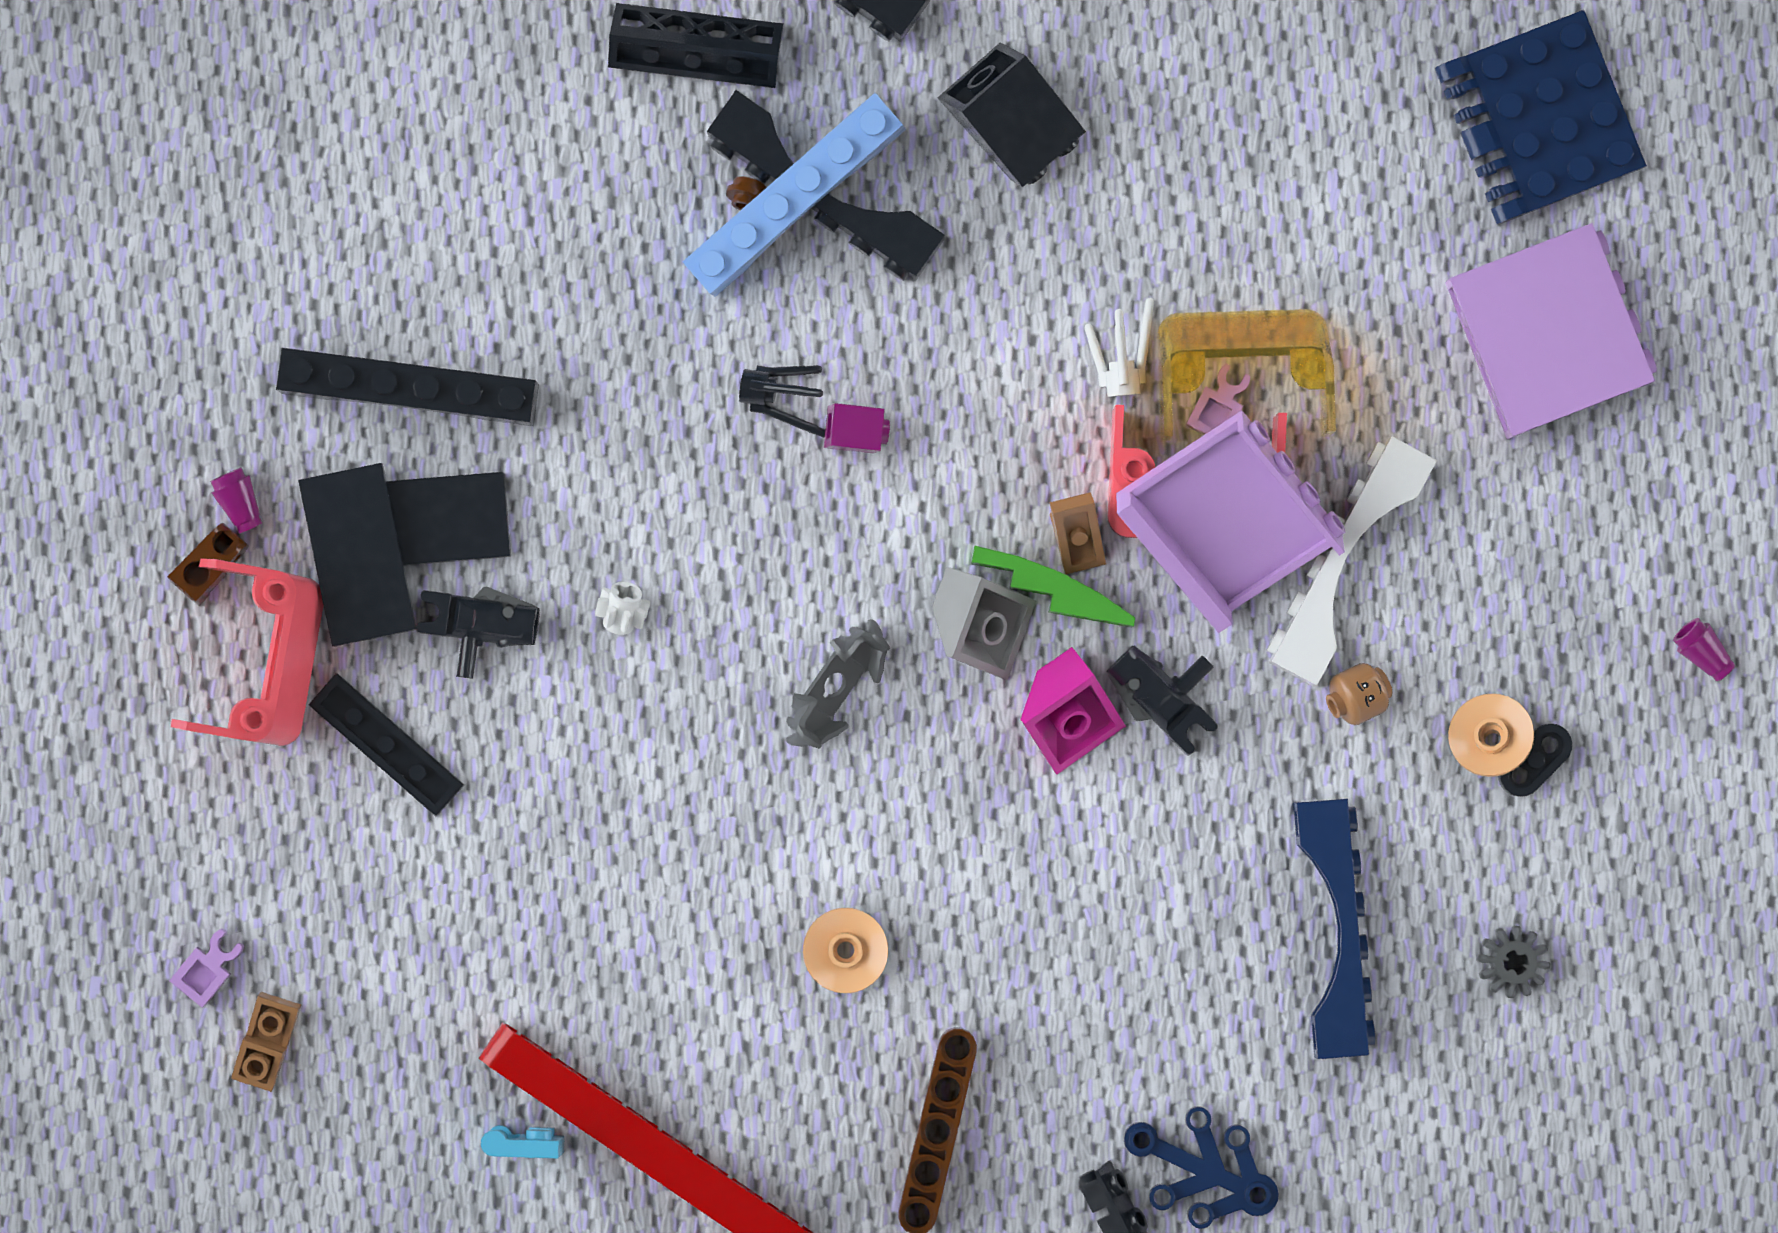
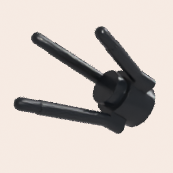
[739,365,825,438]

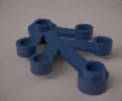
[1124,1106,1279,1229]

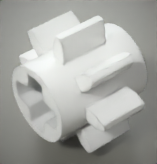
[595,582,650,635]

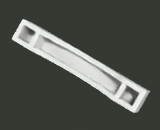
[1266,436,1437,687]

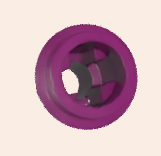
[210,467,262,534]
[1673,618,1735,681]

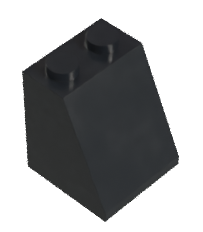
[937,42,1086,187]

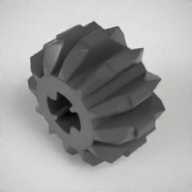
[1476,925,1550,998]

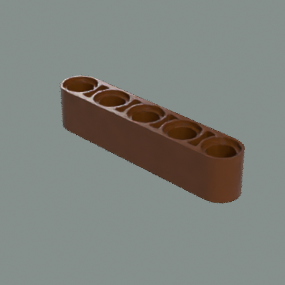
[898,1027,977,1233]

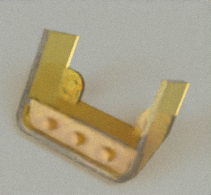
[1157,309,1336,441]

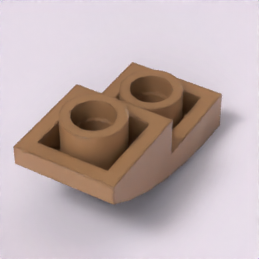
[231,992,301,1092]

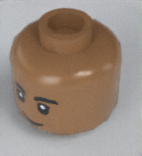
[1326,663,1393,725]

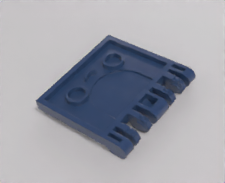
[1434,10,1647,225]

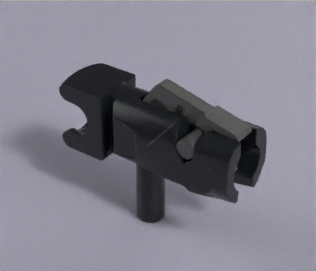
[416,587,540,679]
[1106,645,1218,756]

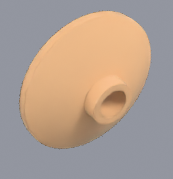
[1448,694,1534,777]
[803,908,888,993]

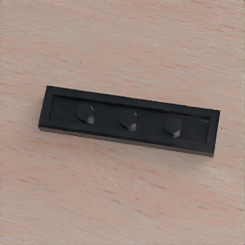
[308,673,465,817]

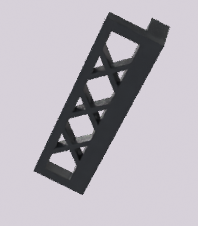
[608,3,784,88]

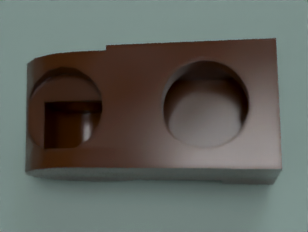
[167,523,249,606]

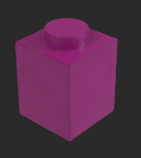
[824,403,890,453]

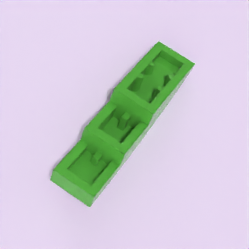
[971,546,1135,628]

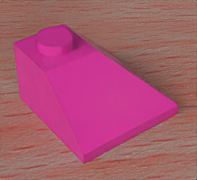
[1020,647,1126,775]

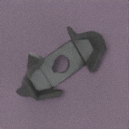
[786,619,890,749]

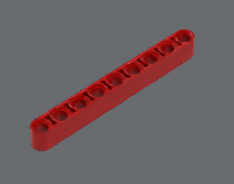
[478,1022,813,1233]

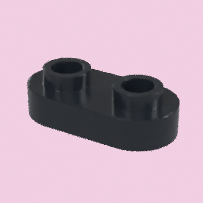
[1498,724,1572,797]

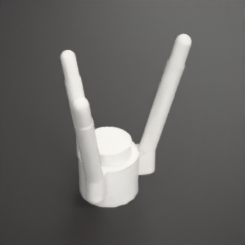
[1085,298,1154,397]

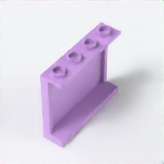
[1445,223,1657,440]
[1116,410,1345,633]

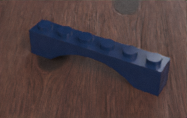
[1293,799,1375,1059]

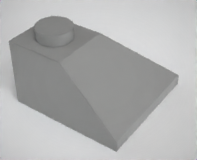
[932,567,1036,680]

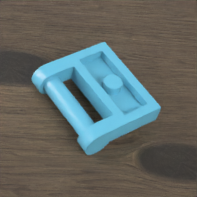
[481,1125,564,1159]

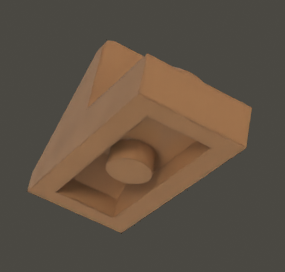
[1049,492,1106,575]

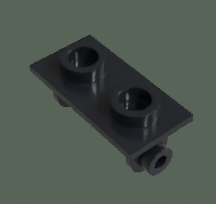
[1079,1160,1148,1233]

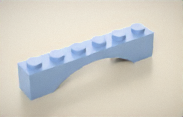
[683,93,906,297]

